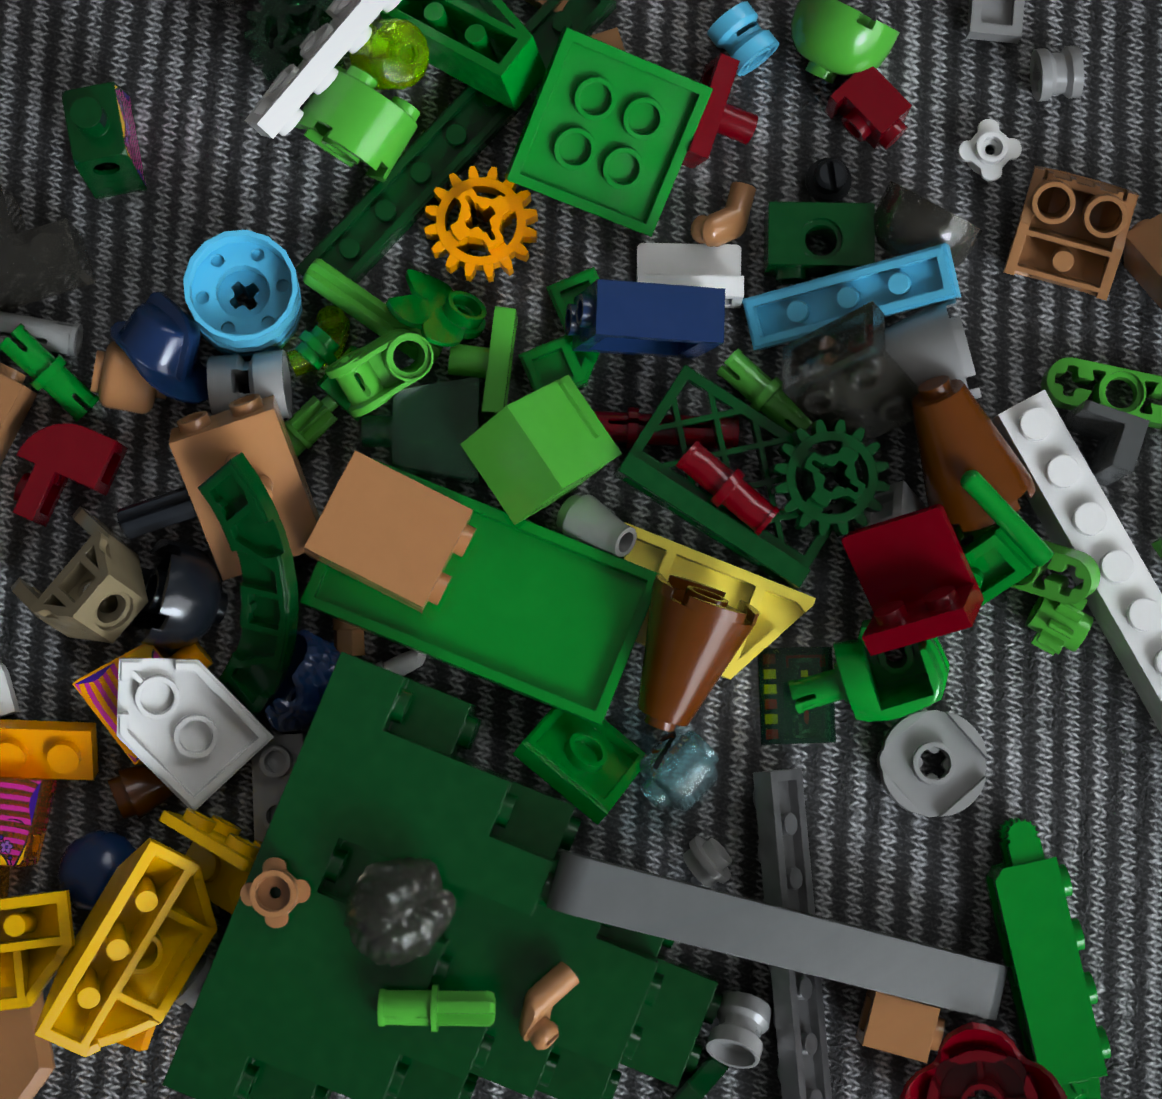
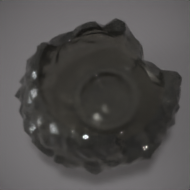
[344,857,456,967]

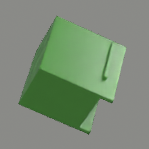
[460,375,622,525]

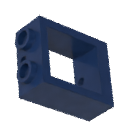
[565,279,725,359]

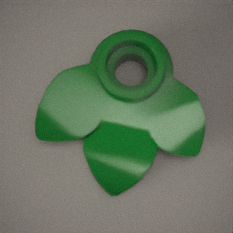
[386,269,487,347]

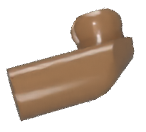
[691,182,756,247]
[518,961,579,1050]

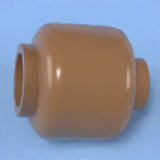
[90,341,167,414]

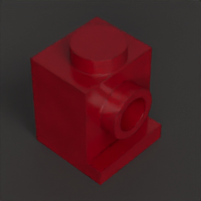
[824,66,912,150]

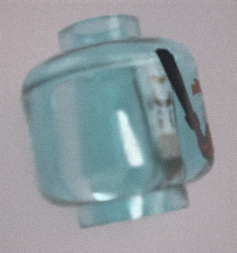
[639,730,719,811]

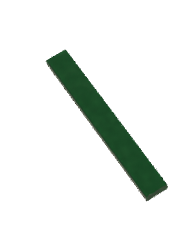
[295,0,616,307]

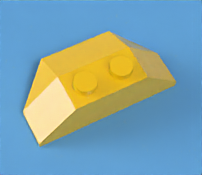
[34,838,218,1057]
[0,890,75,1011]

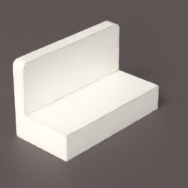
[636,243,744,308]

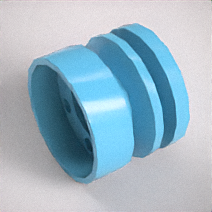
[183,230,303,359]

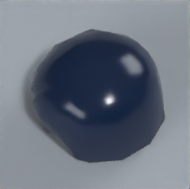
[57,830,136,912]

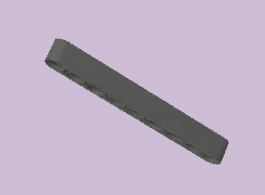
[546,850,1009,1020]

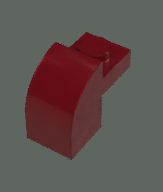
[12,423,128,527]

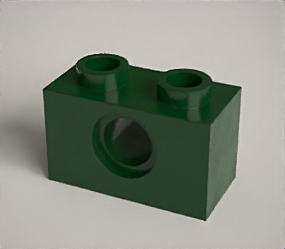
[764,202,875,285]

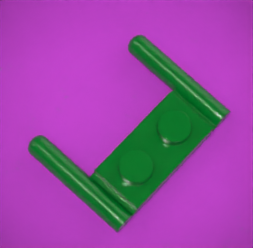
[960,470,1054,606]

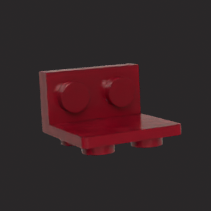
[842,504,984,656]

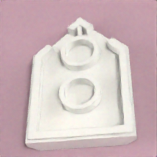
[117,658,274,810]

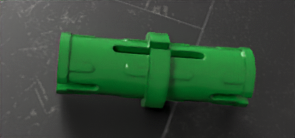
[0,323,99,422]

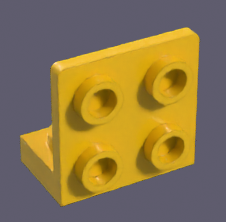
[159,808,262,914]

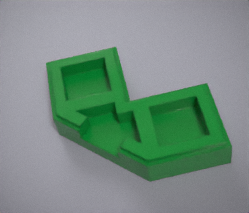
[518,267,600,392]

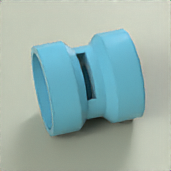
[707,1,780,76]

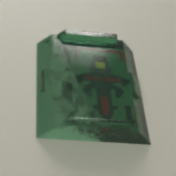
[758,647,836,745]

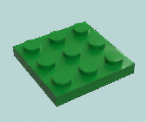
[504,26,713,237]

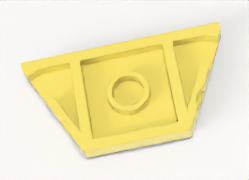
[624,522,816,680]

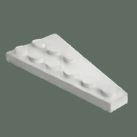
[245,0,402,139]

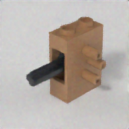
[117,394,320,581]

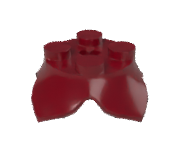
[899,1021,1068,1099]

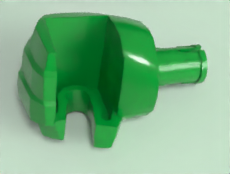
[788,619,950,722]

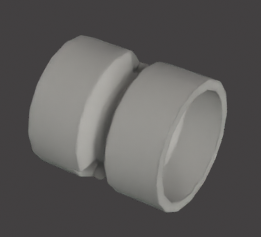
[207,350,293,418]

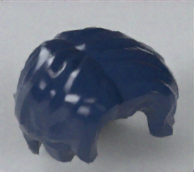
[264,630,340,732]

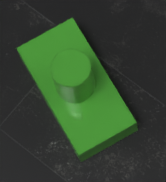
[448,306,518,420]

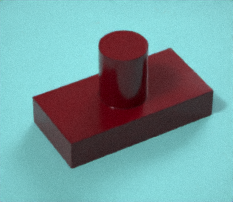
[682,53,758,169]

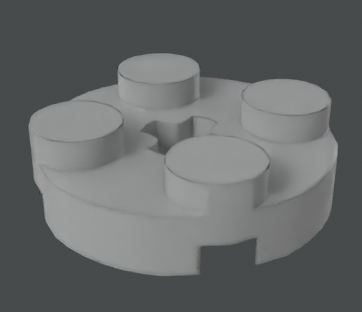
[876,710,987,817]

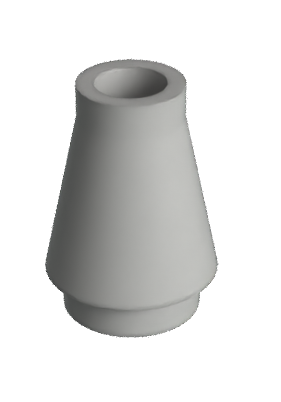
[556,494,637,557]

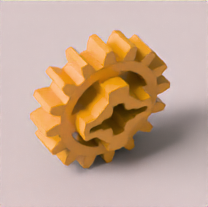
[424,166,538,283]

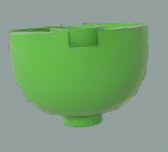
[791,0,900,84]

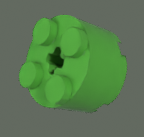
[295,65,421,182]

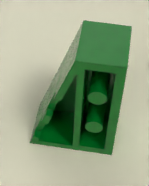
[380,0,546,111]

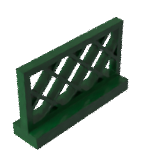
[613,365,863,589]

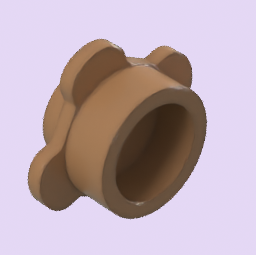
[240,857,311,928]

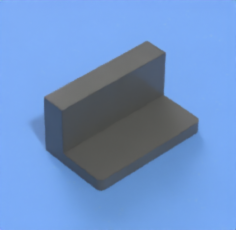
[1062,400,1150,487]

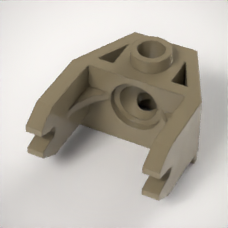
[11,506,148,643]

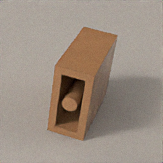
[304,450,477,613]

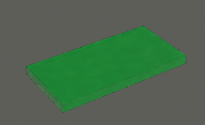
[300,459,659,727]

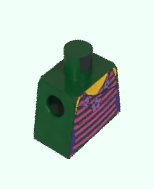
[62,82,147,199]

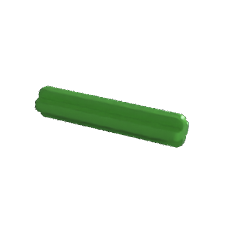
[303,258,443,364]

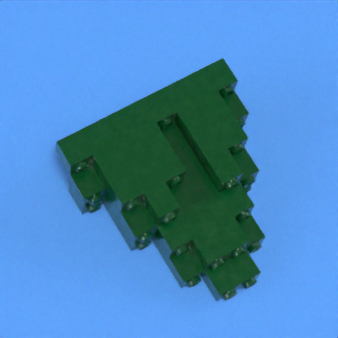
[162,651,723,1099]

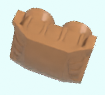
[1003,165,1139,301]

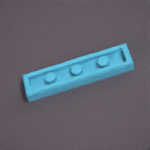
[742,243,961,351]

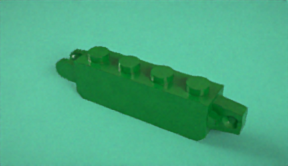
[984,818,1111,1099]

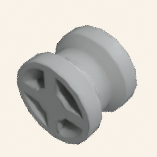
[1030,45,1084,102]

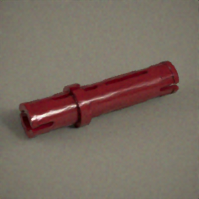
[594,407,739,449]

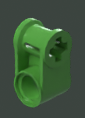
[325,328,434,418]

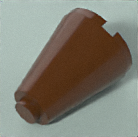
[912,375,1036,532]
[637,574,760,732]

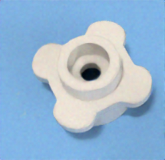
[958,119,1022,182]

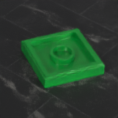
[513,708,650,825]

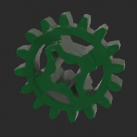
[770,419,890,537]

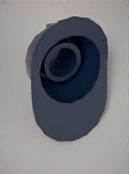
[110,292,209,404]

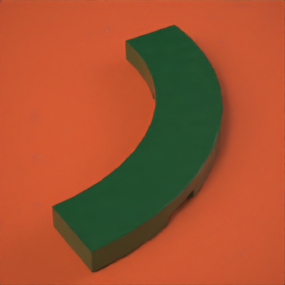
[197,452,299,719]

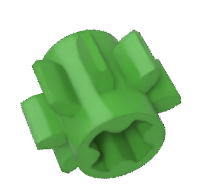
[1025,596,1094,655]

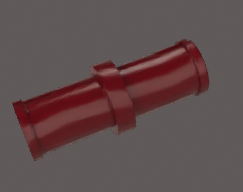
[675,440,780,536]

